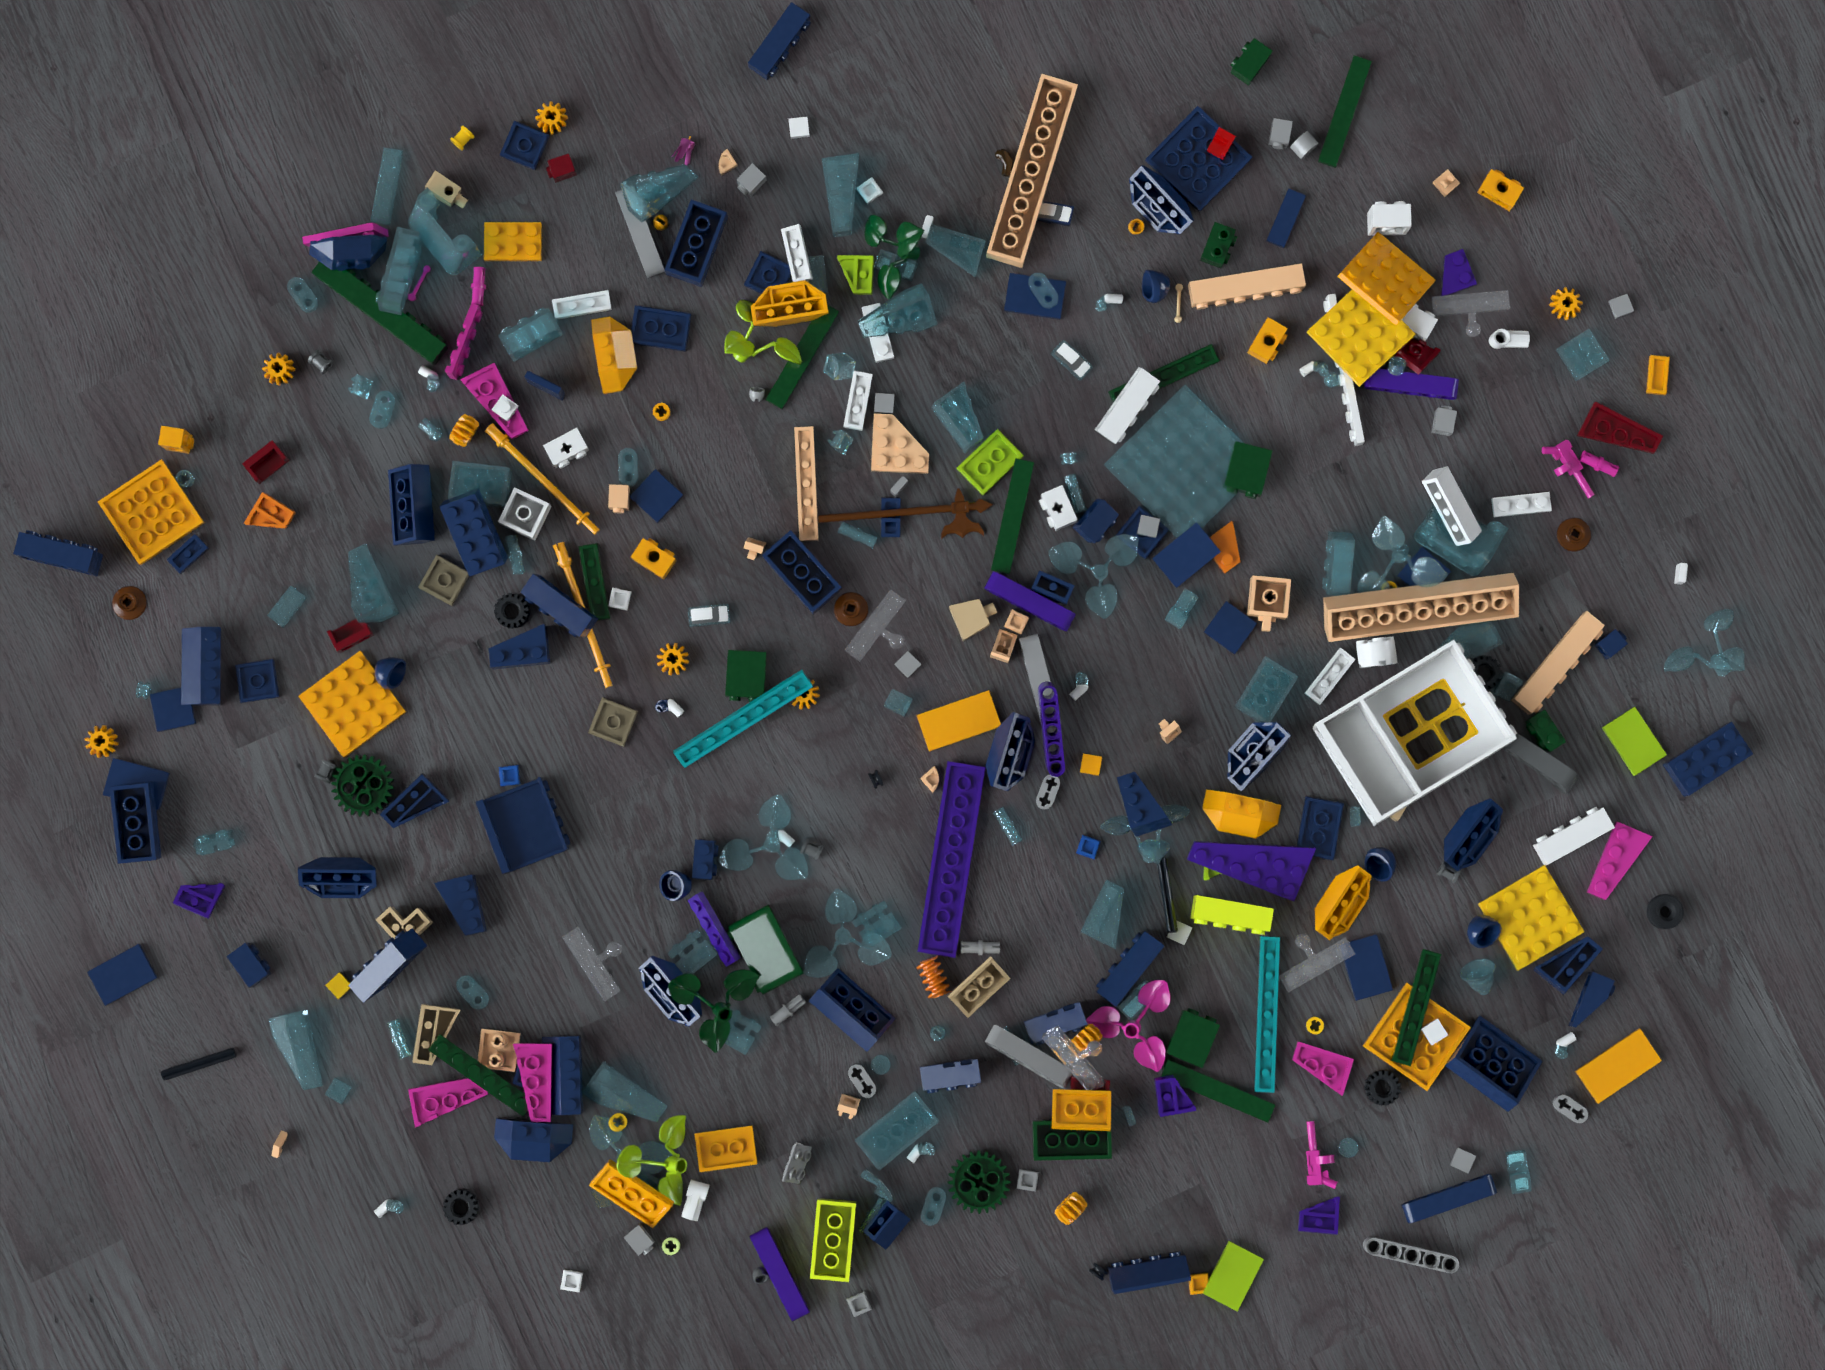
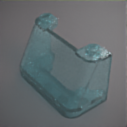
[408,187,482,275]
[1414,504,1509,576]

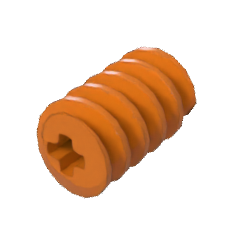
[916,955,952,998]

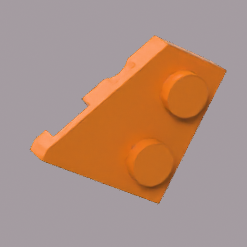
[244,492,296,529]
[1210,521,1240,574]

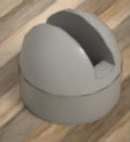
[749,387,765,402]

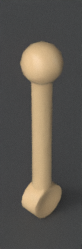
[1174,284,1183,323]

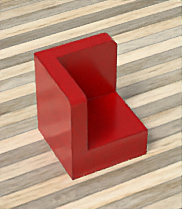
[1207,127,1236,160]

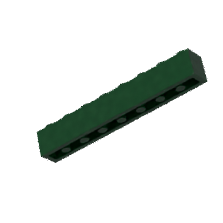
[311,262,448,366]

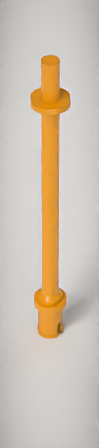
[485,423,600,535]
[553,542,613,688]

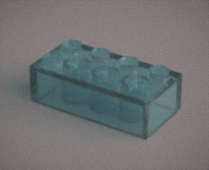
[854,1090,939,1171]

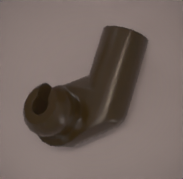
[995,149,1013,177]

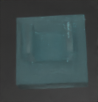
[348,375,373,399]
[828,429,854,455]

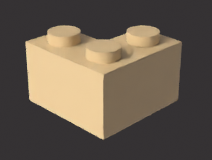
[376,907,433,939]

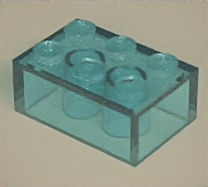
[498,308,563,362]
[448,461,512,508]
[1234,656,1299,722]

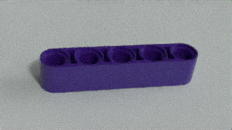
[1364,369,1459,400]
[984,571,1076,632]
[1038,681,1065,777]
[750,1227,810,1322]

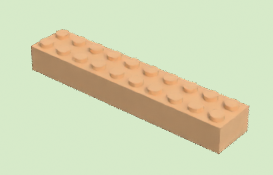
[986,74,1078,268]
[1323,573,1519,642]

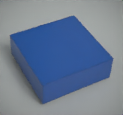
[499,765,520,787]
[1076,835,1101,859]

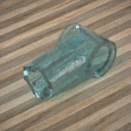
[1164,589,1198,630]

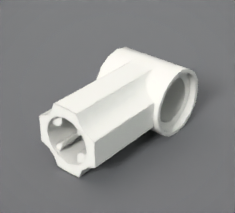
[1489,329,1530,349]
[682,1179,710,1221]

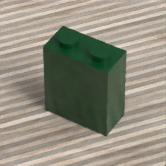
[1223,441,1273,499]
[725,650,767,702]
[1166,1008,1220,1068]

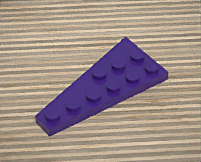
[1187,841,1316,901]

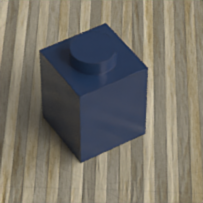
[1594,629,1628,660]

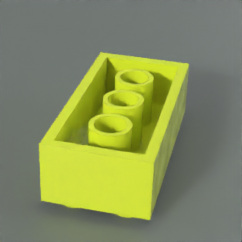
[1190,895,1274,935]
[810,1198,856,1282]

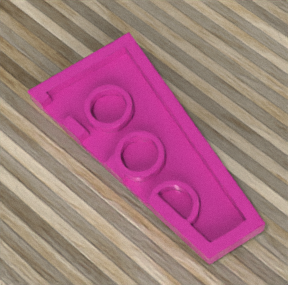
[302,222,389,247]
[445,303,482,380]
[460,363,529,439]
[1587,822,1653,900]
[513,1043,553,1122]
[408,1078,489,1127]

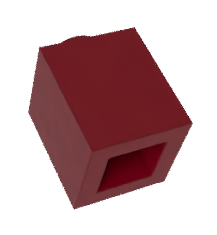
[546,153,577,183]

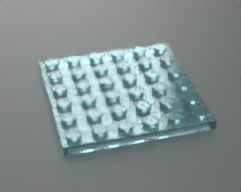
[1104,385,1243,538]

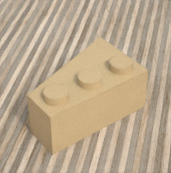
[412,1004,460,1065]

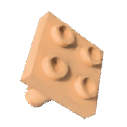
[478,1029,521,1072]

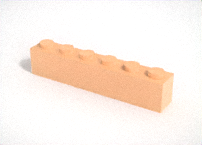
[1188,263,1306,310]
[1511,611,1605,715]

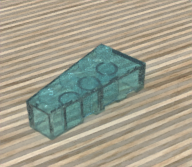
[822,153,860,237]
[376,227,422,315]

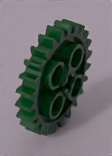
[331,754,395,817]
[948,1150,1011,1214]

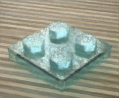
[1556,329,1610,381]

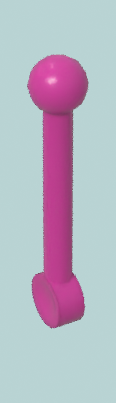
[408,265,431,301]

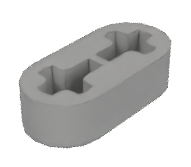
[1036,775,1060,810]
[848,1064,876,1098]
[1553,1094,1588,1123]

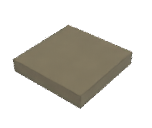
[418,554,469,606]
[588,697,638,747]

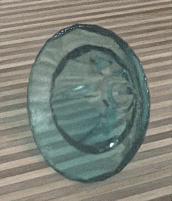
[1460,959,1495,995]

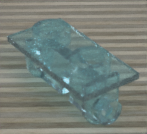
[193,829,235,856]

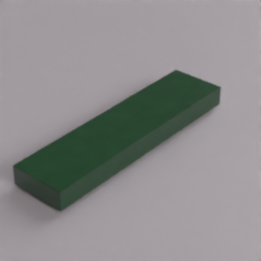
[578,543,610,621]

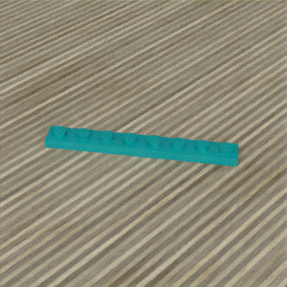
[673,670,813,768]
[1254,936,1280,1093]

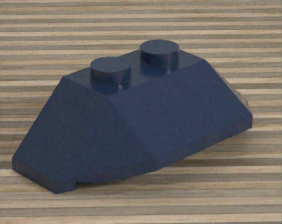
[1129,165,1194,234]
[309,235,387,271]
[986,712,1035,792]
[1227,722,1292,792]
[1444,799,1503,871]
[298,857,377,898]
[639,956,702,1027]
[494,1118,573,1162]

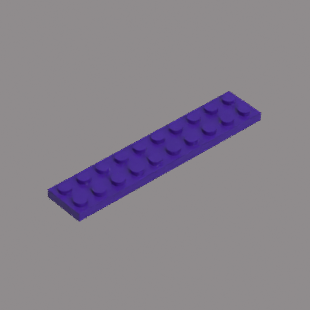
[917,761,985,958]

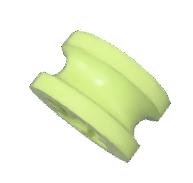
[662,1237,680,1255]

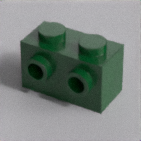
[1230,38,1272,86]
[1200,222,1237,269]
[1525,709,1566,753]

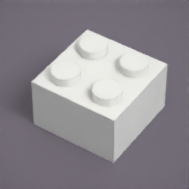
[1367,201,1411,236]
[498,487,552,541]

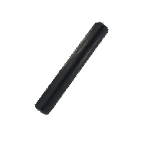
[1157,857,1178,933]
[161,1048,236,1080]

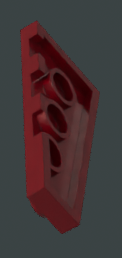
[1394,338,1441,375]
[1577,401,1663,454]

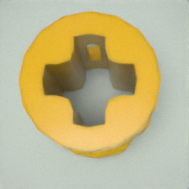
[450,125,475,151]

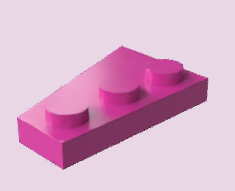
[1292,1041,1354,1096]

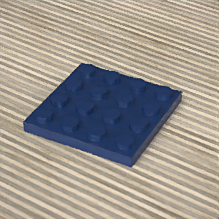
[1145,106,1252,212]

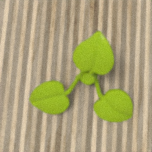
[725,300,802,364]
[617,1115,687,1206]

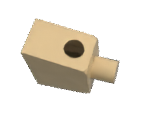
[425,170,469,209]
[949,599,997,641]

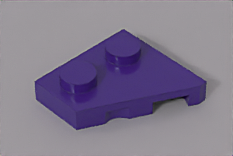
[1441,249,1477,298]
[173,883,225,919]
[1154,1075,1196,1117]
[1298,1196,1340,1235]

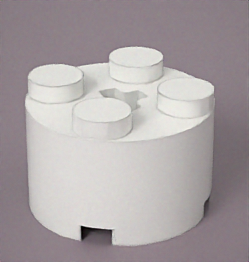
[1356,636,1397,668]

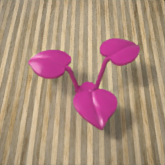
[1086,980,1171,1072]

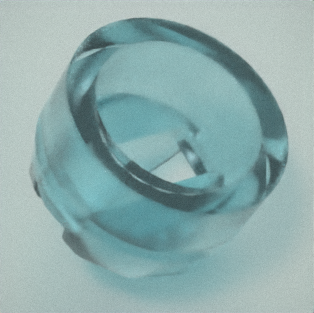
[1324,371,1340,388]
[930,1025,945,1041]

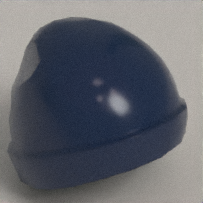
[1142,270,1170,303]
[375,657,406,689]
[1364,847,1396,882]
[659,870,692,901]
[1467,915,1502,948]

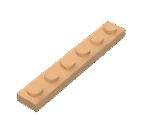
[794,426,819,542]

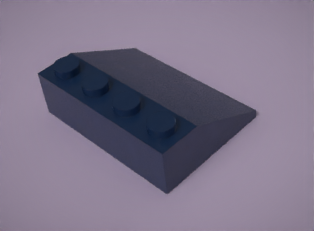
[1445,1015,1542,1112]

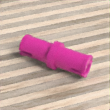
[471,267,486,307]
[1579,450,1619,477]

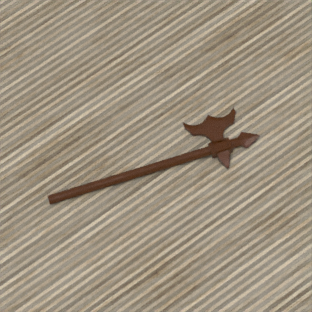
[818,488,993,540]

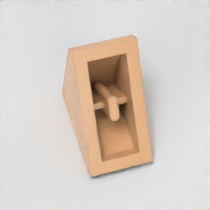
[990,629,1018,663]

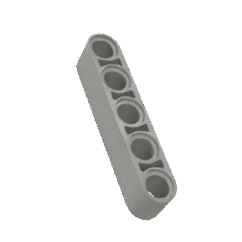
[615,186,665,278]
[1019,634,1061,727]
[985,1025,1074,1089]
[1363,1236,1459,1273]

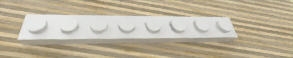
[1323,294,1365,446]

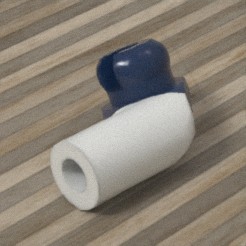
[655,699,684,717]

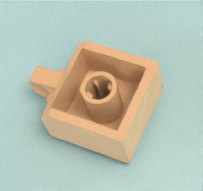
[1247,575,1291,632]

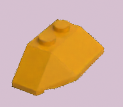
[751,280,829,327]
[591,317,637,394]
[1202,789,1281,839]
[1315,865,1372,940]

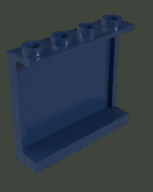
[475,777,571,874]

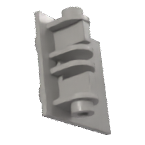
[782,1142,812,1184]

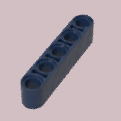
[1401,1174,1498,1223]

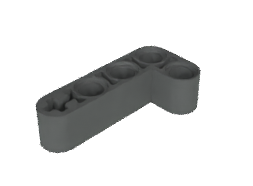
[1504,734,1578,795]

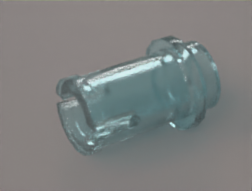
[418,418,443,442]

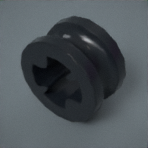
[868,770,884,789]
[1089,1263,1108,1281]

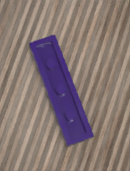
[688,891,741,967]

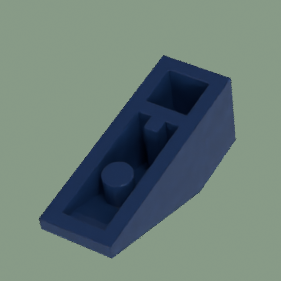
[1568,972,1615,1027]

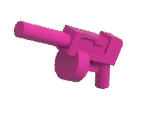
[1542,440,1595,499]
[1306,1121,1338,1189]

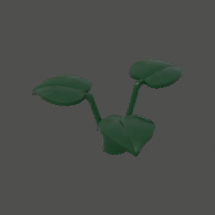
[864,215,925,300]
[668,969,759,1053]

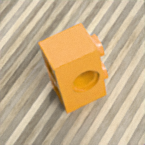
[1477,169,1524,212]
[1247,317,1288,364]
[158,426,194,454]
[631,538,676,579]

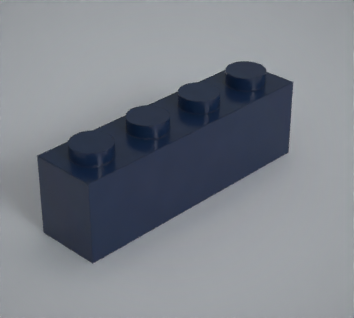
[748,2,811,80]
[520,574,599,638]

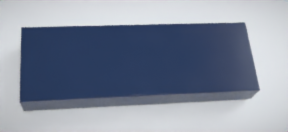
[1266,188,1306,248]

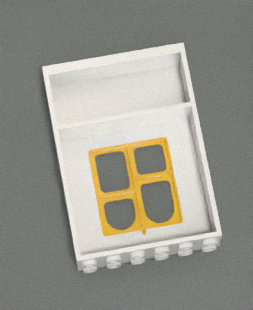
[1312,640,1517,826]

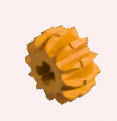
[535,101,568,134]
[1549,287,1583,320]
[262,353,295,386]
[449,414,479,447]
[657,643,689,675]
[792,680,820,710]
[85,725,119,758]
[1070,1024,1103,1055]
[1055,1192,1087,1225]

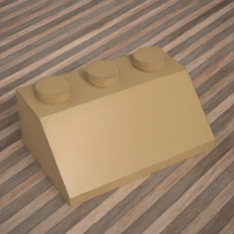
[948,956,1011,1018]

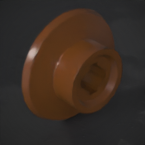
[1557,518,1591,552]
[112,586,146,620]
[834,592,868,626]

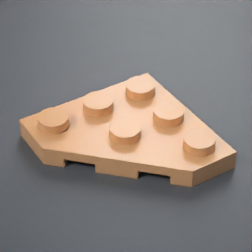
[871,414,929,474]

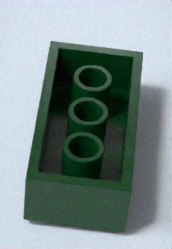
[1032,1120,1112,1161]

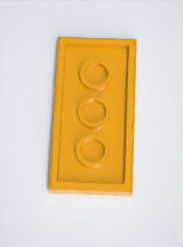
[916,690,1001,752]
[1575,1028,1662,1104]
[589,1159,674,1228]

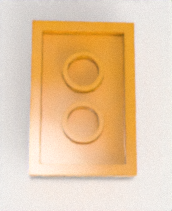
[484,222,542,261]
[1052,1089,1111,1131]
[695,1125,758,1172]

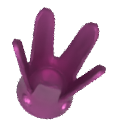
[671,136,695,166]

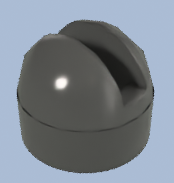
[753,1267,769,1284]

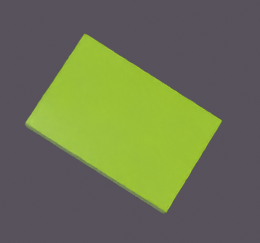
[956,429,1024,496]
[1602,707,1667,776]
[1203,1241,1264,1312]

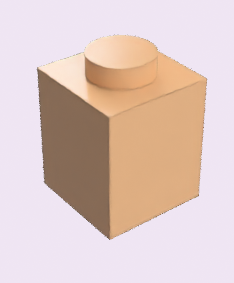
[608,485,630,514]

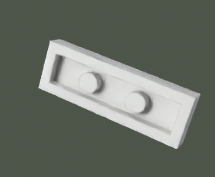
[781,224,813,282]
[552,290,612,320]
[862,303,894,363]
[843,371,873,431]
[1491,492,1552,518]
[1305,648,1355,705]

